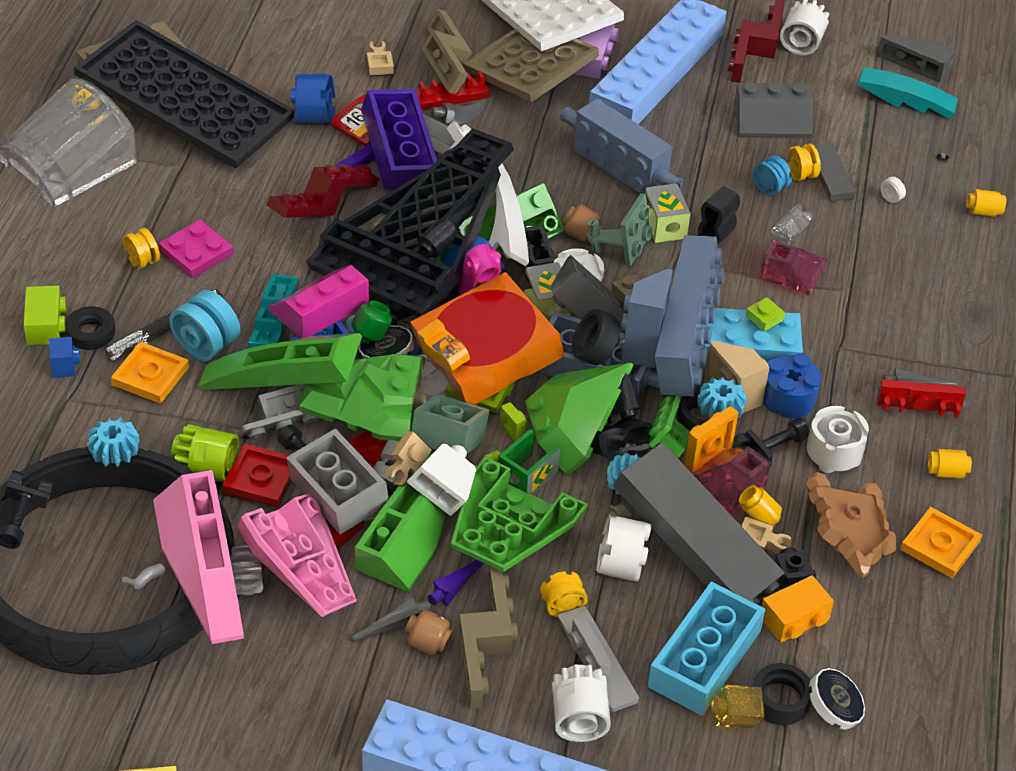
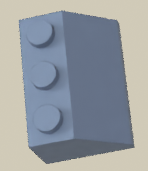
[619,269,673,368]

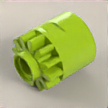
[171,424,239,483]

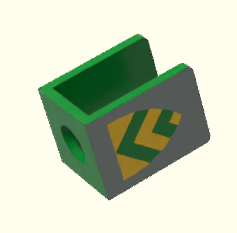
[498,429,560,495]

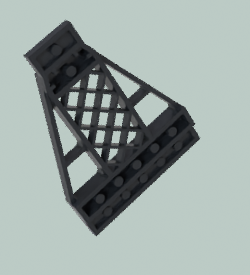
[306,128,514,317]

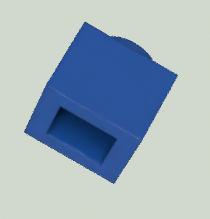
[49,337,80,378]

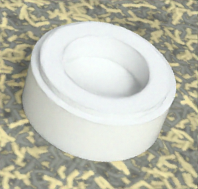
[880,177,906,203]

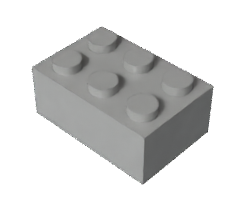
[286,428,389,535]

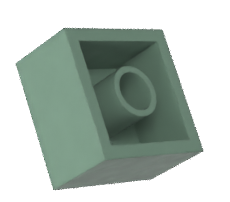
[411,394,489,454]

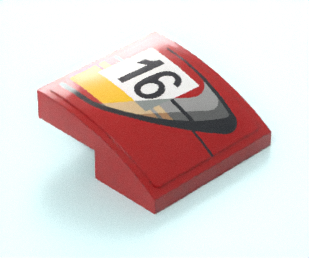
[330,95,371,147]

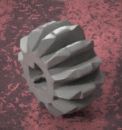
[230,544,265,596]

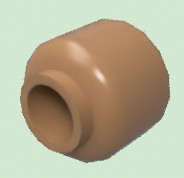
[562,204,602,243]
[405,610,453,656]

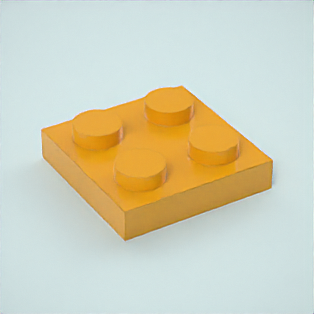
[111,342,189,404]
[684,406,739,475]
[900,507,982,579]

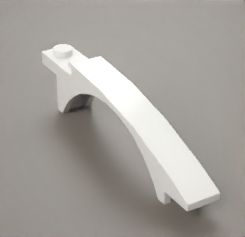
[447,122,529,266]

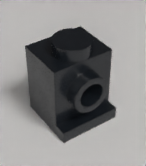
[775,547,816,590]

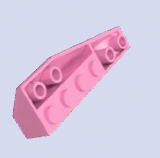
[153,470,244,644]

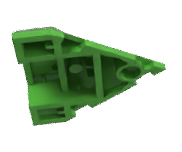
[525,362,634,475]

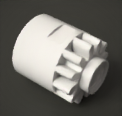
[780,0,829,55]
[552,664,611,742]

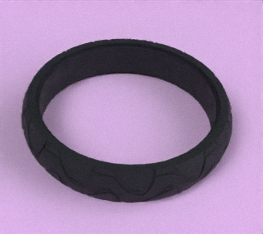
[0,446,235,675]

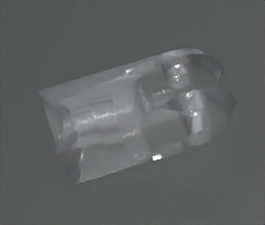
[771,204,813,244]

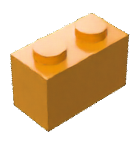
[761,575,834,643]

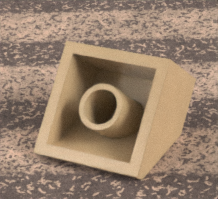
[704,341,770,414]

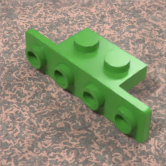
[648,395,690,458]

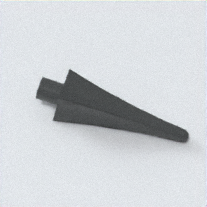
[882,368,957,386]
[351,597,431,641]

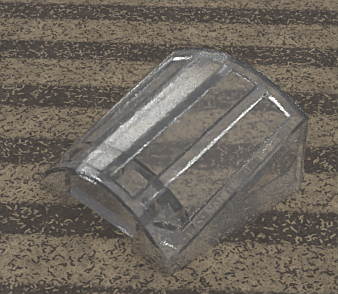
[0,77,137,207]

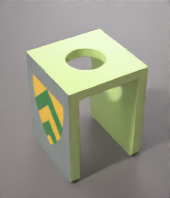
[646,184,691,243]
[524,262,571,321]

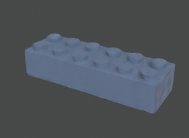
[655,235,725,397]

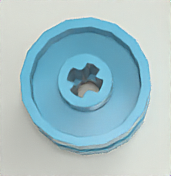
[169,289,241,362]

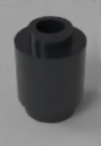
[417,219,457,258]

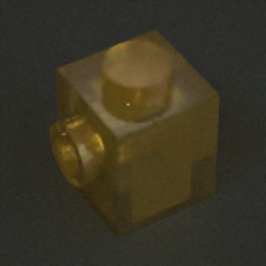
[712,684,764,729]

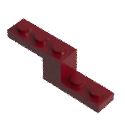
[728,0,785,83]
[266,164,379,218]

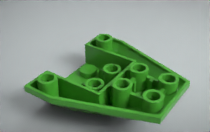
[451,457,588,572]

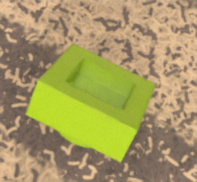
[746,297,785,332]
[500,402,527,442]

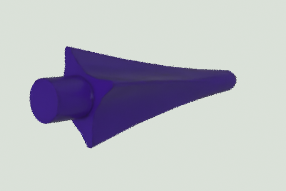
[428,559,484,606]

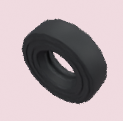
[65,306,116,350]

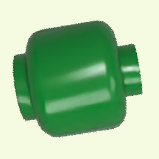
[351,300,392,343]

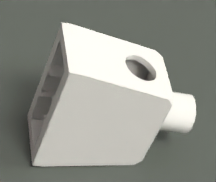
[407,444,476,516]

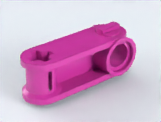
[458,244,501,296]

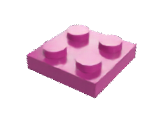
[158,219,234,278]

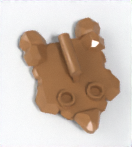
[804,472,896,578]

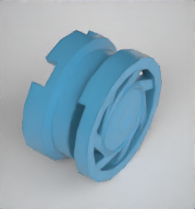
[752,155,792,196]

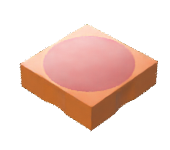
[410,272,565,405]

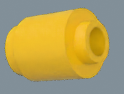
[966,189,1006,217]
[928,449,972,479]
[739,485,782,526]

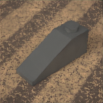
[877,35,957,83]

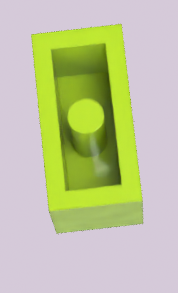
[24,286,67,345]

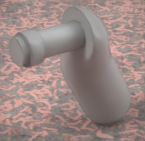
[122,563,165,589]

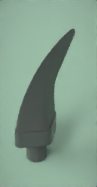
[431,99,487,125]

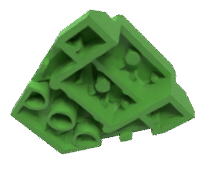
[299,354,425,442]

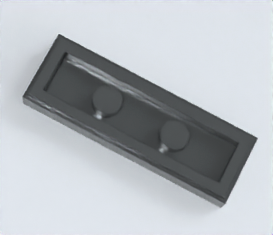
[814,143,855,201]

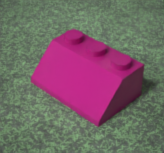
[269,265,369,338]

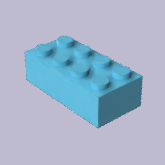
[701,308,803,369]
[648,582,765,716]

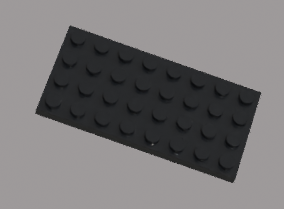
[74,20,295,169]

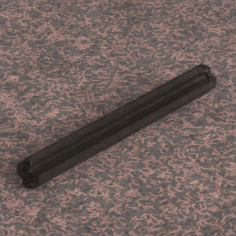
[105,289,223,362]

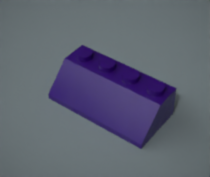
[361,89,437,189]

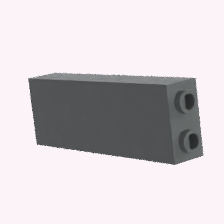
[614,442,785,605]

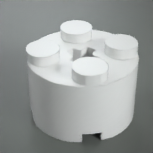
[807,406,869,473]
[596,515,651,582]

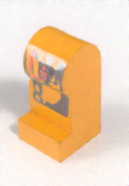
[417,319,470,372]

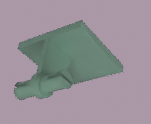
[587,193,652,266]

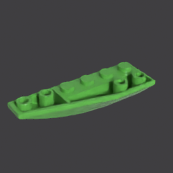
[431,183,564,263]
[198,333,362,390]
[355,449,447,592]

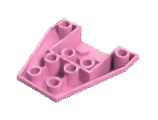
[237,493,357,617]

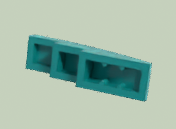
[857,67,958,119]
[248,274,299,349]

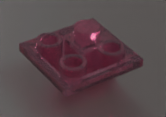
[760,239,828,295]
[692,447,771,514]

